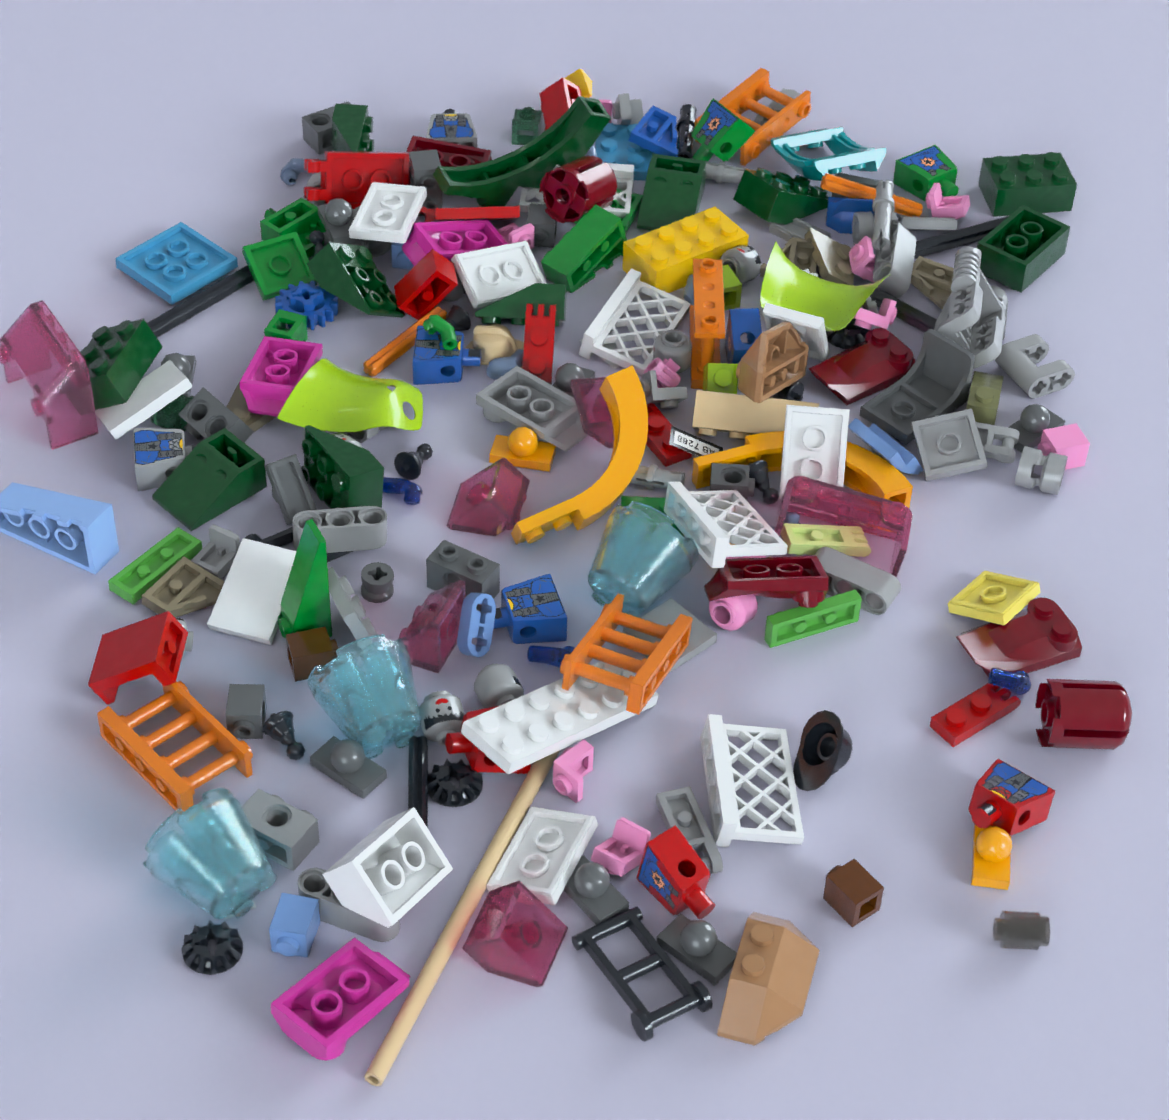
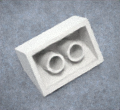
[322,807,453,928]

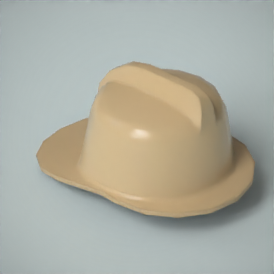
[466,324,524,368]

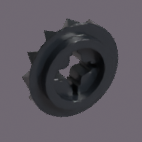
[826,318,870,349]
[427,758,483,807]
[181,920,243,975]

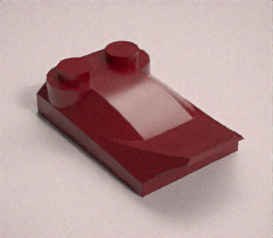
[406,136,492,186]
[808,328,915,405]
[704,556,829,608]
[956,597,1082,682]

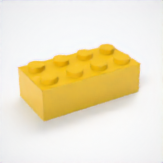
[622,206,749,293]

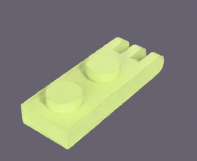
[780,523,871,557]

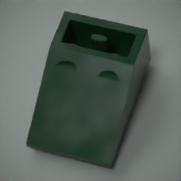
[332,103,374,152]
[637,154,707,231]
[733,168,829,225]
[307,242,405,318]
[475,283,567,327]
[301,425,384,509]
[152,428,267,531]

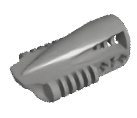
[934,246,1008,369]

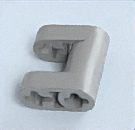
[995,334,1075,398]

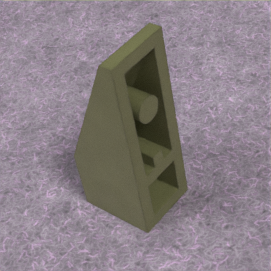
[966,371,1004,425]

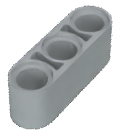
[873,220,916,298]
[293,506,387,553]
[814,547,901,615]
[297,868,400,942]

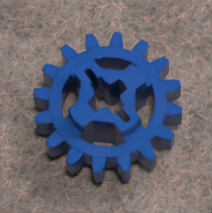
[275,281,338,331]

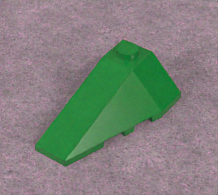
[278,519,332,638]

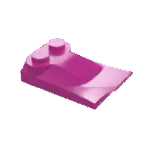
[402,220,507,266]
[240,336,323,417]
[271,937,411,1060]

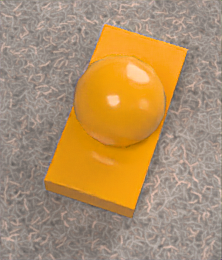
[489,427,556,472]
[971,824,1012,890]

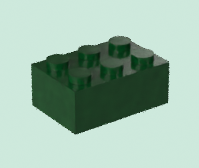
[978,152,1077,217]
[977,205,1070,293]
[60,318,163,414]

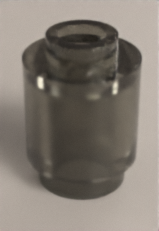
[993,911,1050,950]

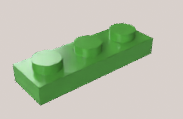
[108,527,203,604]
[764,589,862,648]

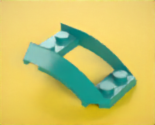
[771,127,887,181]

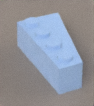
[0,482,119,575]

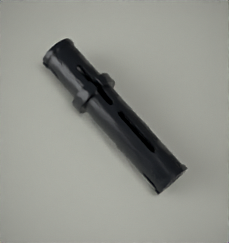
[676,104,697,159]

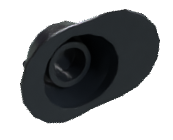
[793,710,852,791]

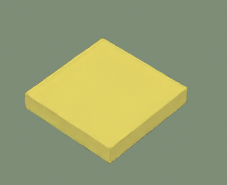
[948,571,1041,625]

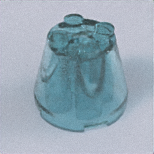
[588,501,699,617]
[308,634,421,759]
[142,788,277,919]

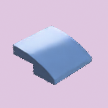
[848,418,923,475]

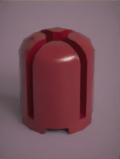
[539,156,617,223]
[1035,679,1132,749]

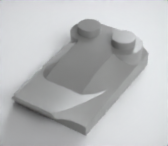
[476,366,588,452]

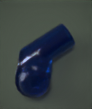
[383,477,423,505]
[527,645,575,668]
[988,667,1031,695]

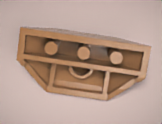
[736,321,809,403]
[717,912,820,1046]

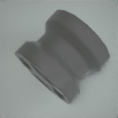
[361,562,394,603]

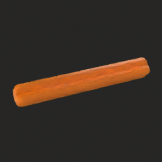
[820,173,923,217]
[363,306,447,377]

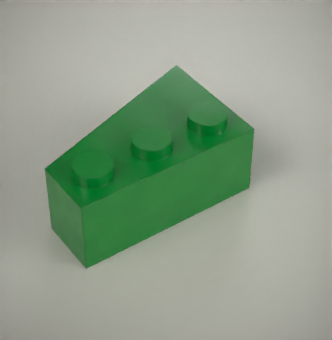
[541,204,627,293]

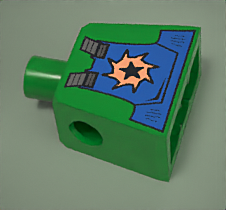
[692,98,755,162]
[893,145,959,201]

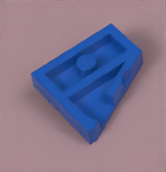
[628,105,678,157]

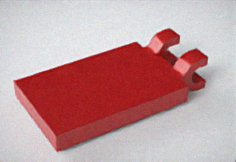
[304,151,409,209]
[419,206,520,222]

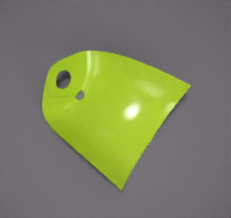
[760,241,890,331]
[278,358,423,432]

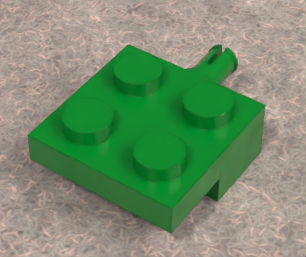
[260,197,326,258]

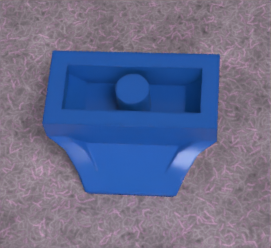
[826,197,875,234]

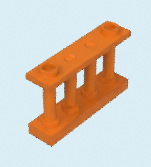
[695,68,811,166]
[689,258,725,389]
[560,593,693,715]
[97,681,253,818]

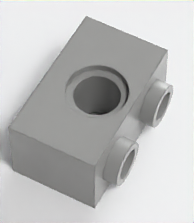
[232,789,319,871]

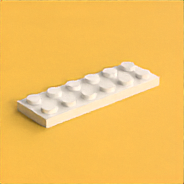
[461,661,659,774]

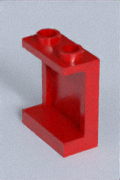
[88,611,188,705]

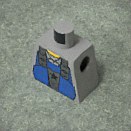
[426,109,477,148]
[133,428,197,491]

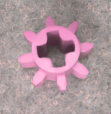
[644,358,681,388]

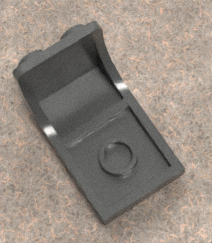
[860,329,975,445]

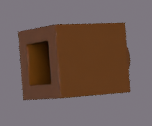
[286,626,339,682]
[823,858,884,927]

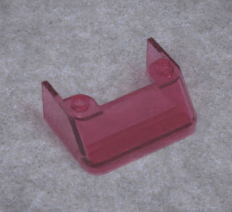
[0,300,99,450]
[773,476,913,578]

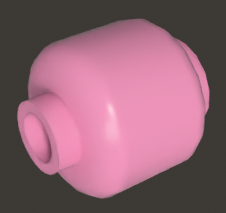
[709,594,758,631]

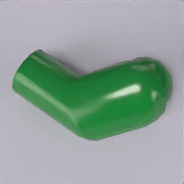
[423,314,457,350]

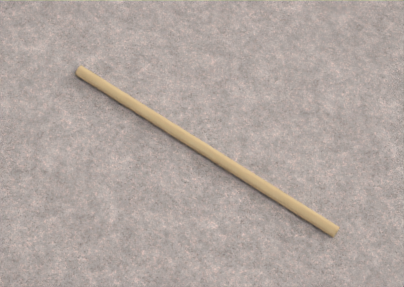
[364,750,560,1086]

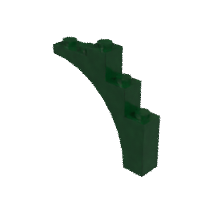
[433,96,611,207]

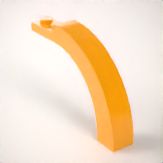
[511,365,648,545]
[692,431,913,517]

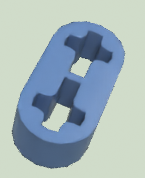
[457,592,496,657]

